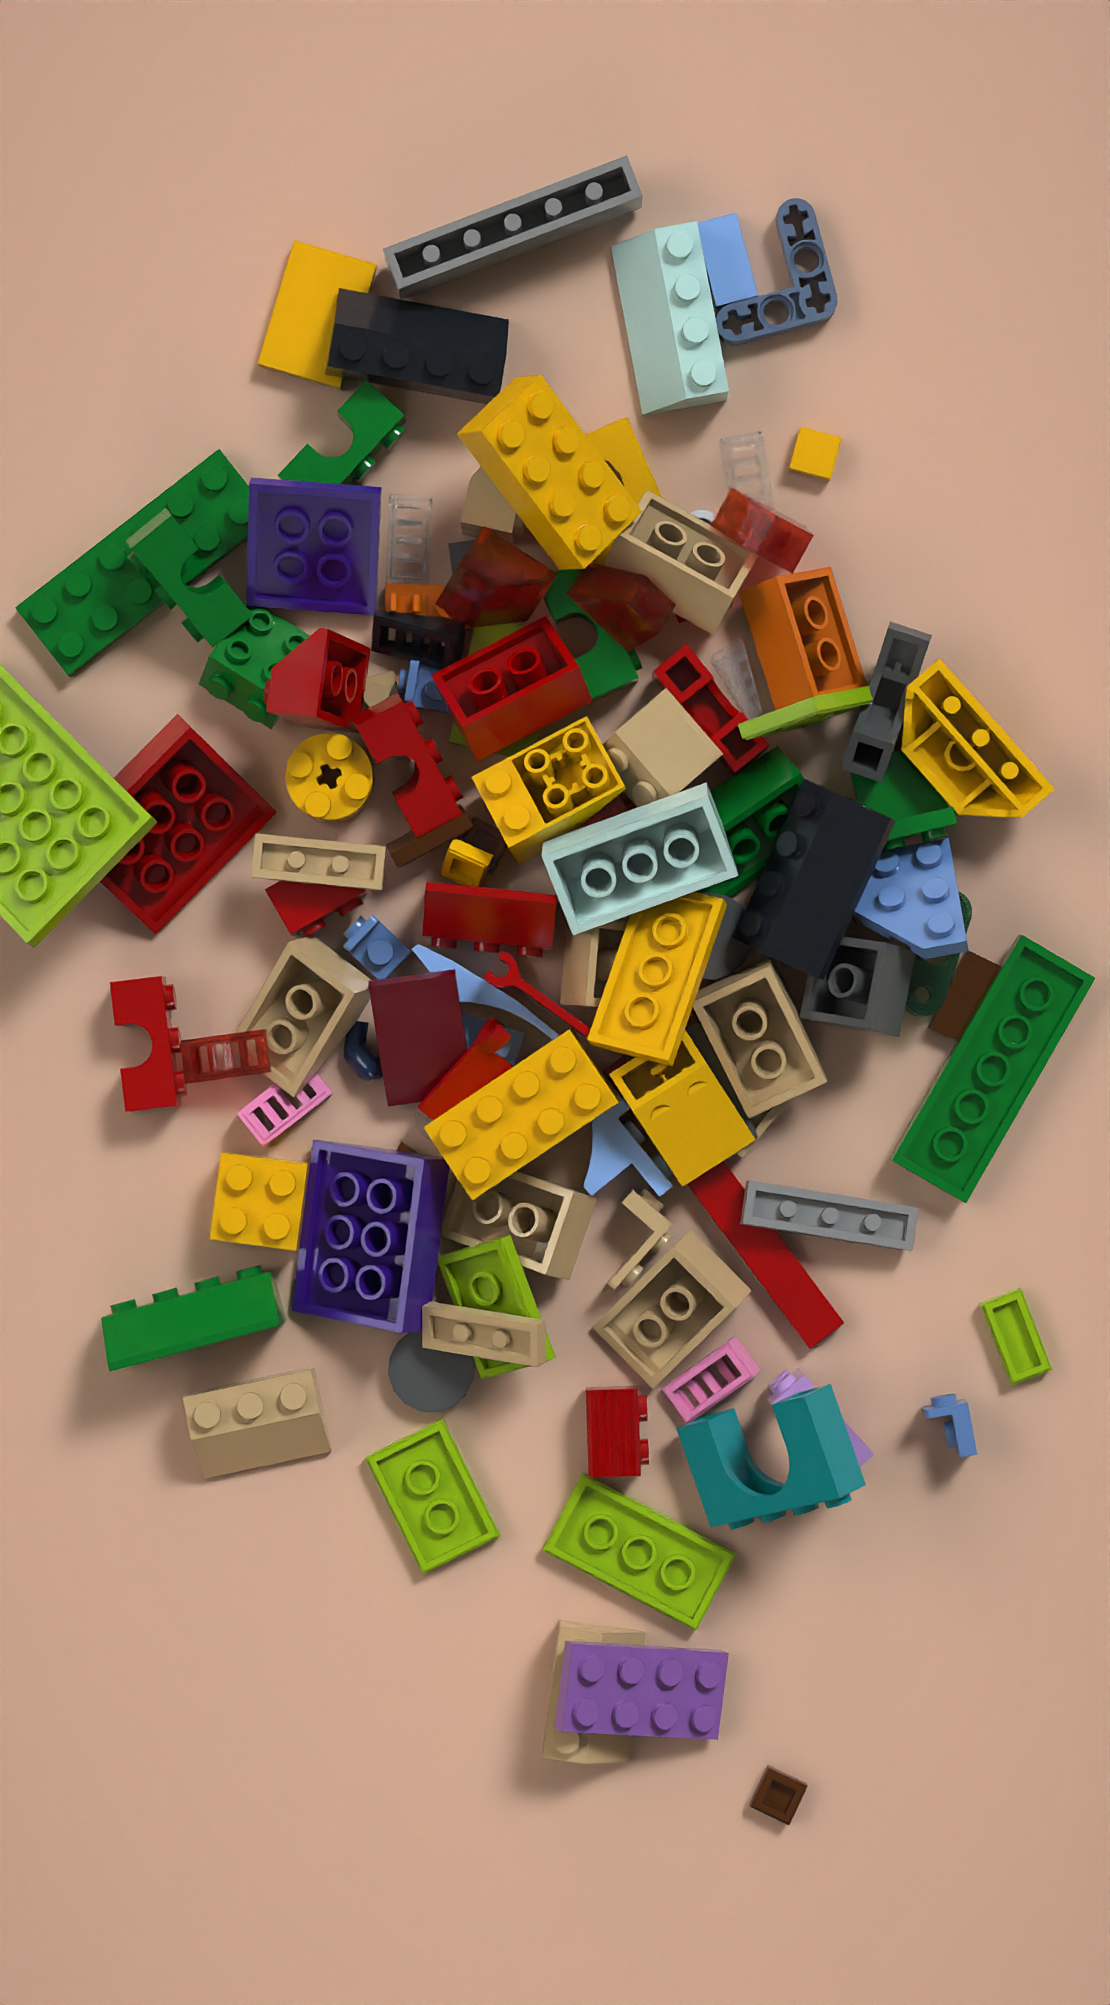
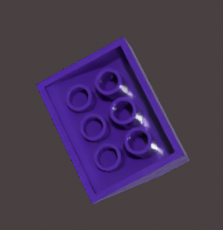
[292,1140,450,1333]

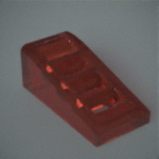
[180,1029,271,1084]

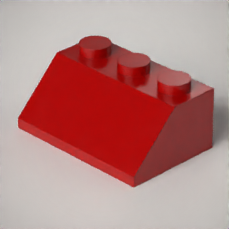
[431,616,593,762]
[264,628,371,734]
[422,882,557,958]

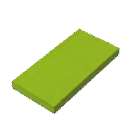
[542,1472,736,1631]

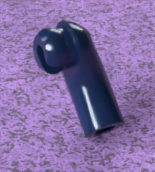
[343,1021,383,1081]

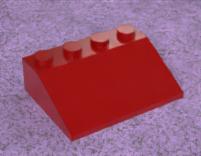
[100,713,277,935]

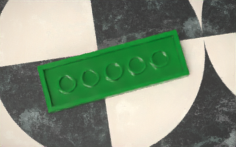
[15,449,249,677]
[889,934,1095,1203]

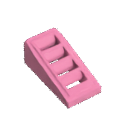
[237,1072,333,1147]
[661,1336,760,1424]

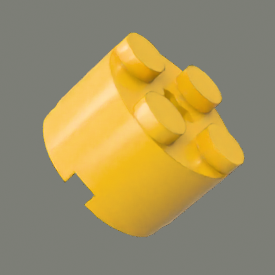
[285,733,375,823]

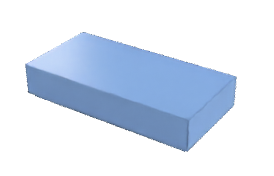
[698,213,758,309]

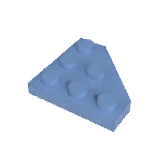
[853,838,969,959]

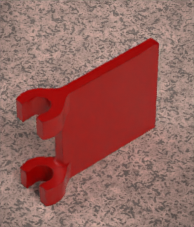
[484,951,590,1037]
[418,1016,514,1120]

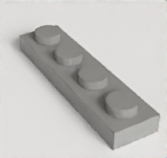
[740,1180,918,1251]

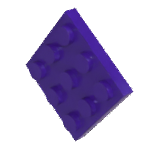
[246,477,382,615]

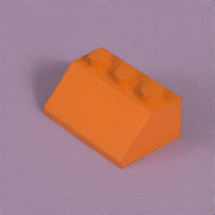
[739,567,868,710]

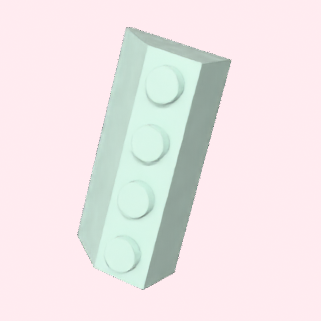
[611,221,729,416]
[542,782,738,935]

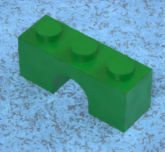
[278,380,406,485]
[126,508,253,648]
[537,566,643,703]

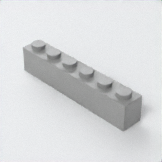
[383,155,643,300]

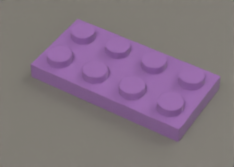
[554,1640,729,1740]

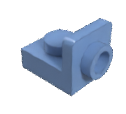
[398,660,450,714]
[343,915,412,980]
[922,1394,977,1458]

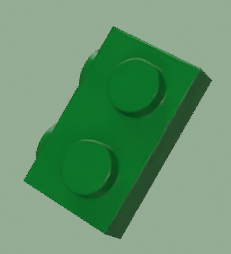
[199,606,310,730]
[850,750,957,852]

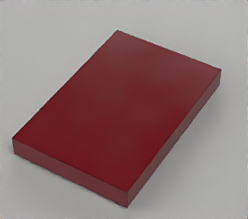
[368,969,467,1106]

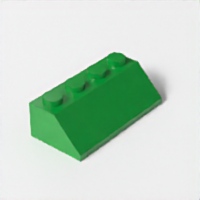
[695,746,804,897]
[101,1265,286,1372]

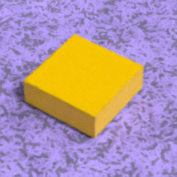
[789,426,842,481]
[440,838,493,887]

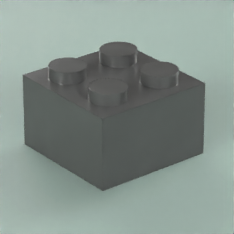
[799,936,915,1037]

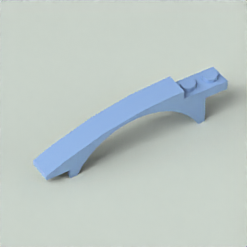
[412,944,673,1197]

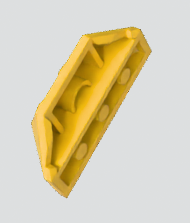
[901,658,1055,818]

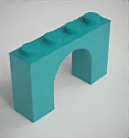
[676,1384,866,1530]

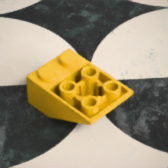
[471,716,626,866]
[609,1030,756,1187]

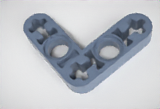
[716,198,837,346]

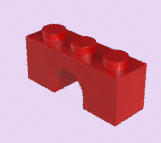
[651,644,769,776]
[352,693,463,838]
[110,976,187,1112]

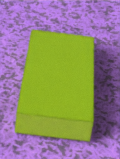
[979,1288,1052,1385]

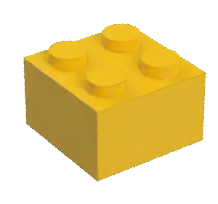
[210,1152,310,1251]

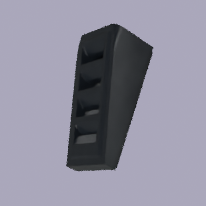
[371,611,466,670]

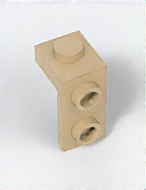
[608,1189,672,1290]

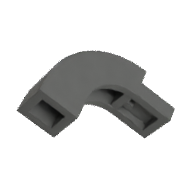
[841,621,932,782]

